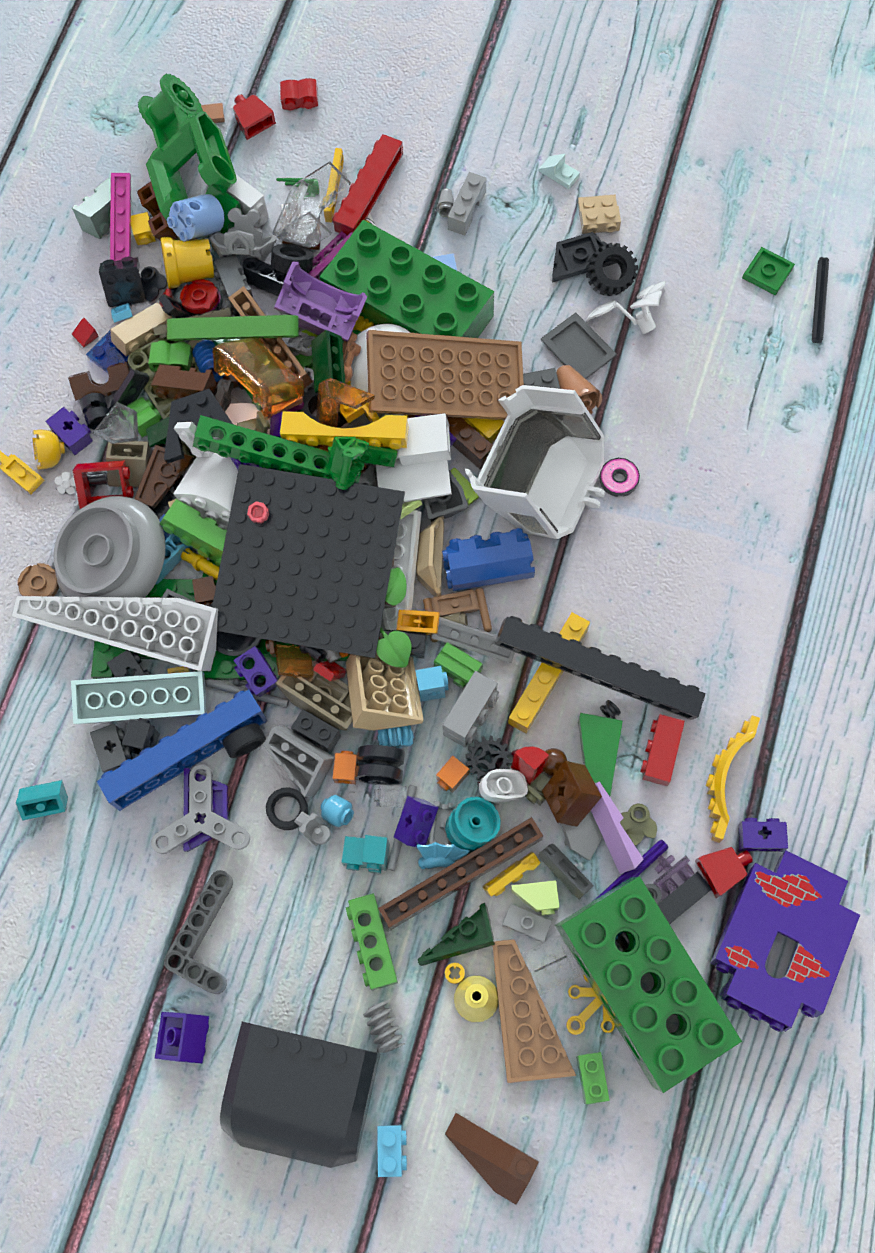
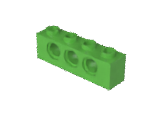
[345,893,398,991]

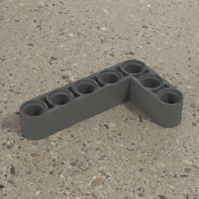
[164,870,233,994]

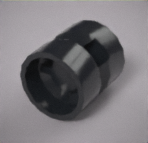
[79,393,112,430]

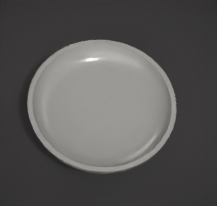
[53,496,165,598]

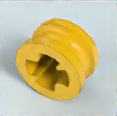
[445,963,465,984]

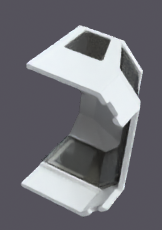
[465,385,605,539]

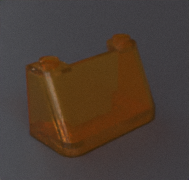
[213,337,304,419]

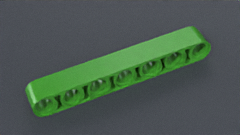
[167,315,299,341]

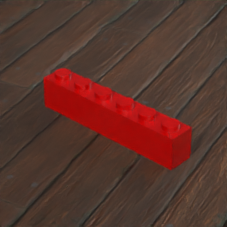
[332,134,403,236]

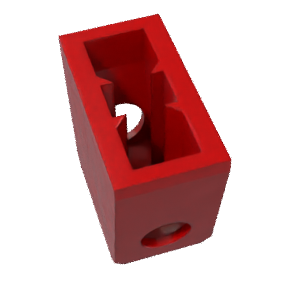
[233,94,276,140]
[695,847,753,898]

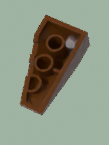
[445,1113,539,1205]

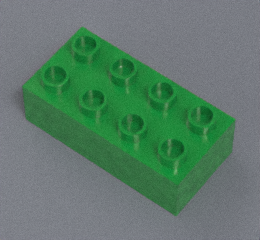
[320,220,494,338]

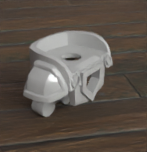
[209,208,277,261]

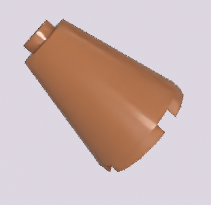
[556,365,602,420]

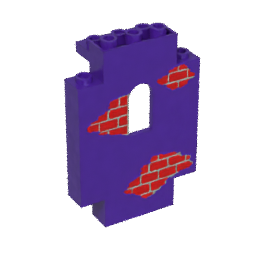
[710,850,860,1032]

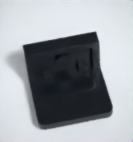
[99,256,146,307]

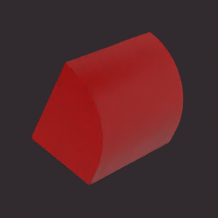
[511,746,549,785]

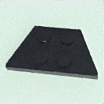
[552,232,616,283]

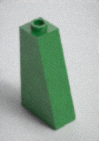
[578,713,623,797]

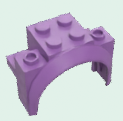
[274,262,367,342]

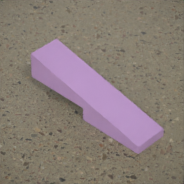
[591,782,644,874]

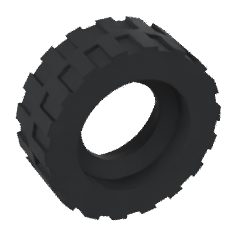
[271,243,314,274]

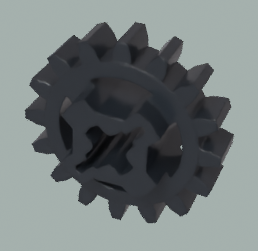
[466,735,512,781]

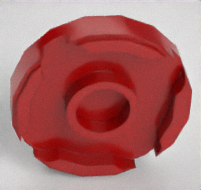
[180,279,219,314]

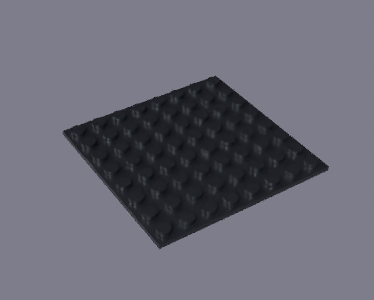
[212,464,405,658]

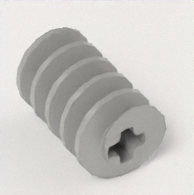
[363,1000,405,1053]

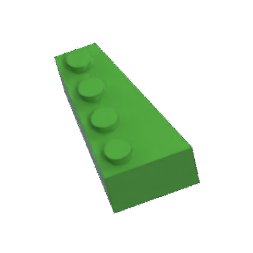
[160,499,227,568]

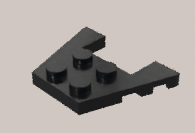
[164,389,233,464]

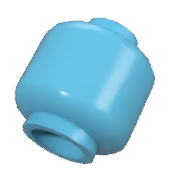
[320,795,354,827]

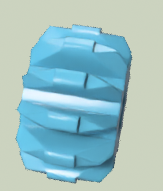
[377,725,414,748]

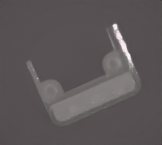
[273,161,351,248]

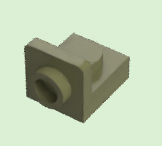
[237,411,270,434]
[525,772,550,805]

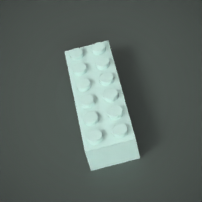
[71,671,207,724]

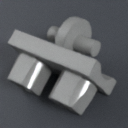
[294,811,331,847]

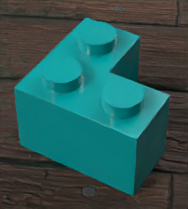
[341,835,390,874]

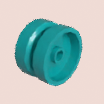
[445,797,501,853]

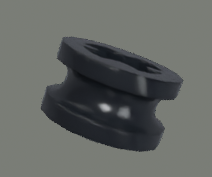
[600,700,621,719]

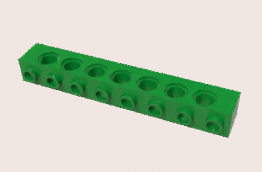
[192,415,362,484]

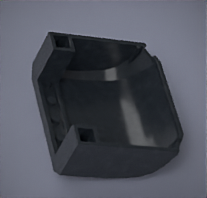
[220,1021,381,1168]

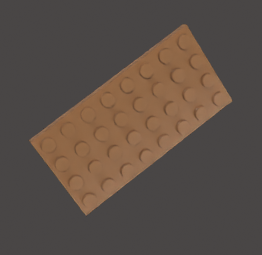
[366,330,524,420]

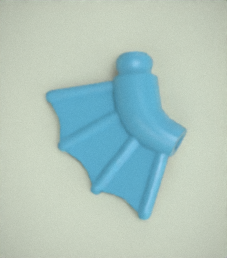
[417,842,469,869]

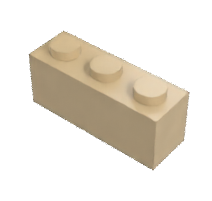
[110,302,172,356]

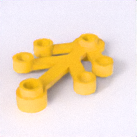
[566,975,615,1035]

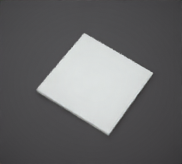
[376,459,452,503]

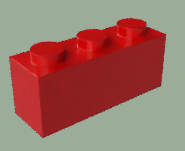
[640,714,685,786]

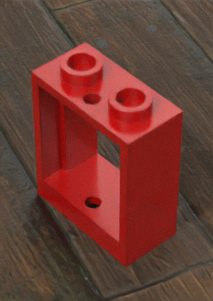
[73,460,134,509]

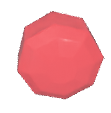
[247,502,269,524]

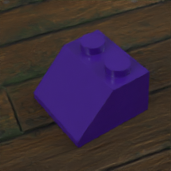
[154,1012,209,1064]

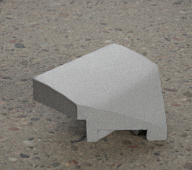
[560,811,603,860]

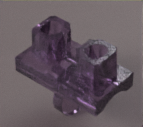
[653,855,695,895]

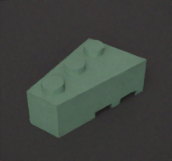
[72,178,111,239]

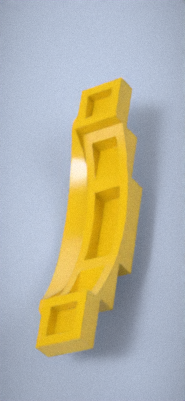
[705,715,760,843]

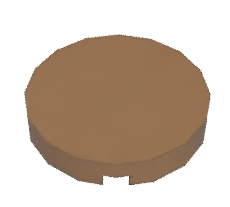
[18,563,59,597]

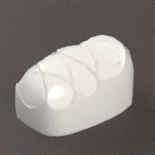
[479,769,528,803]

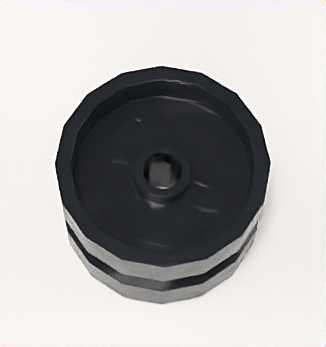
[355,745,405,785]

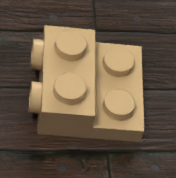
[578,194,621,234]

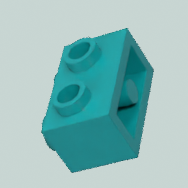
[16,780,68,821]

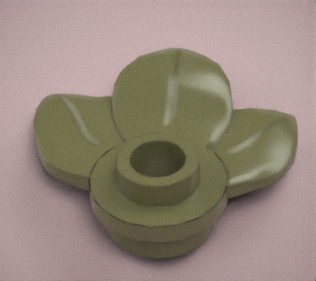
[619,803,657,846]

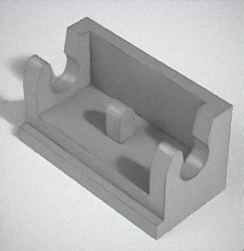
[429,801,456,845]

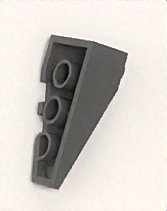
[423,470,469,523]

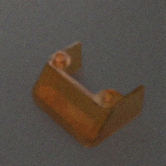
[315,378,375,472]

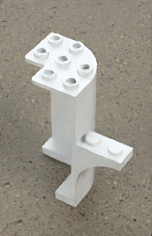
[173,403,296,530]

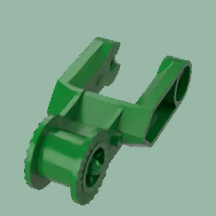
[138,73,237,221]

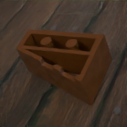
[151,364,218,400]

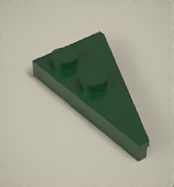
[418,903,495,966]

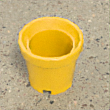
[161,237,214,289]

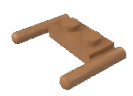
[423,588,492,642]

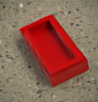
[313,661,347,681]

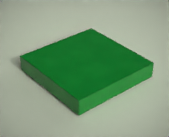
[742,247,795,296]

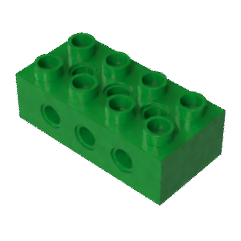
[555,876,742,1093]

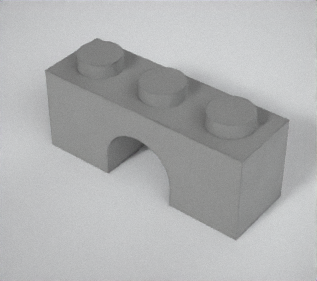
[447,172,486,236]

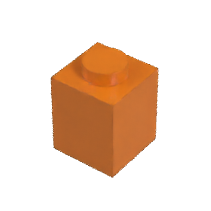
[333,751,358,785]
[436,756,469,793]

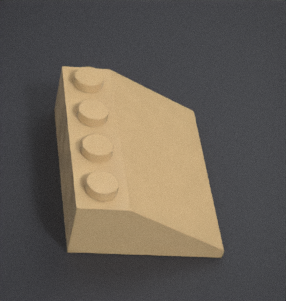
[346,653,424,731]

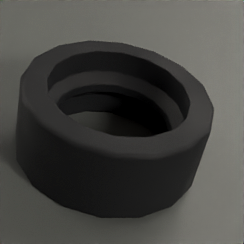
[222,723,266,758]
[266,787,308,831]

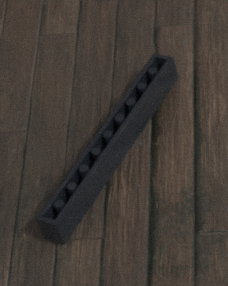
[495,616,706,720]

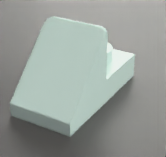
[539,154,580,189]

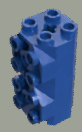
[442,528,535,591]

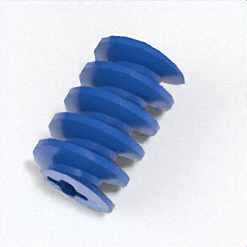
[193,340,226,382]

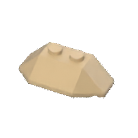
[416,516,444,597]

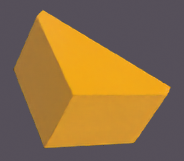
[396,610,440,635]

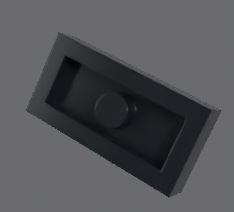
[158,294,192,318]

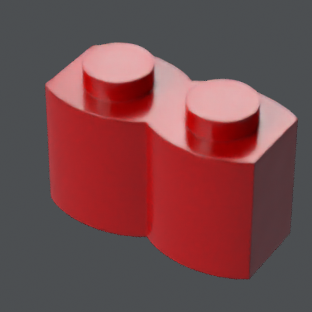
[280,78,318,110]

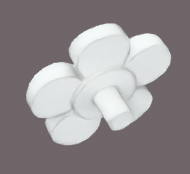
[55,472,76,494]

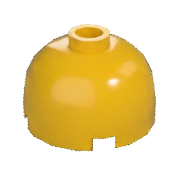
[32,429,65,470]

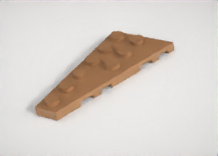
[492,939,576,1083]

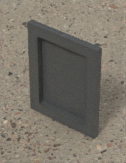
[541,312,617,379]

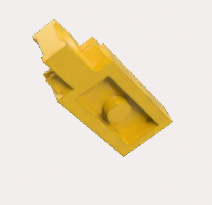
[0,451,45,495]
[482,852,541,897]

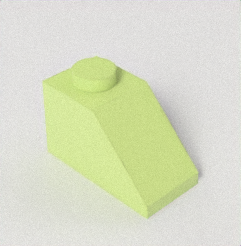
[511,880,560,916]

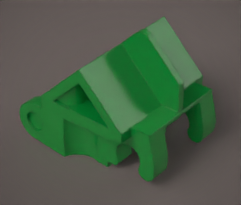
[327,437,369,490]

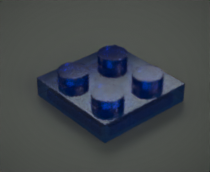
[86,330,130,373]

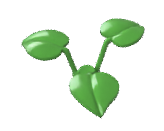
[376,567,411,668]

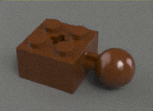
[541,748,602,827]

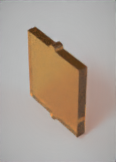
[275,645,313,678]

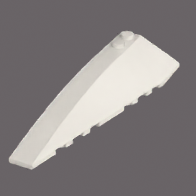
[12,596,218,671]

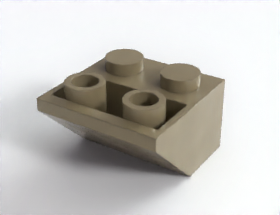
[106,440,153,488]

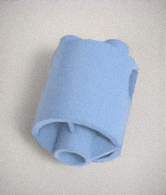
[167,194,224,241]

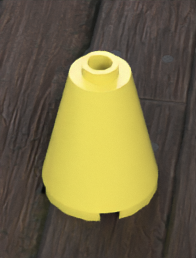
[454,976,499,1022]

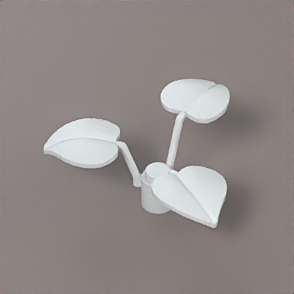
[586,281,666,334]

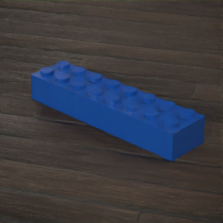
[97,689,267,811]

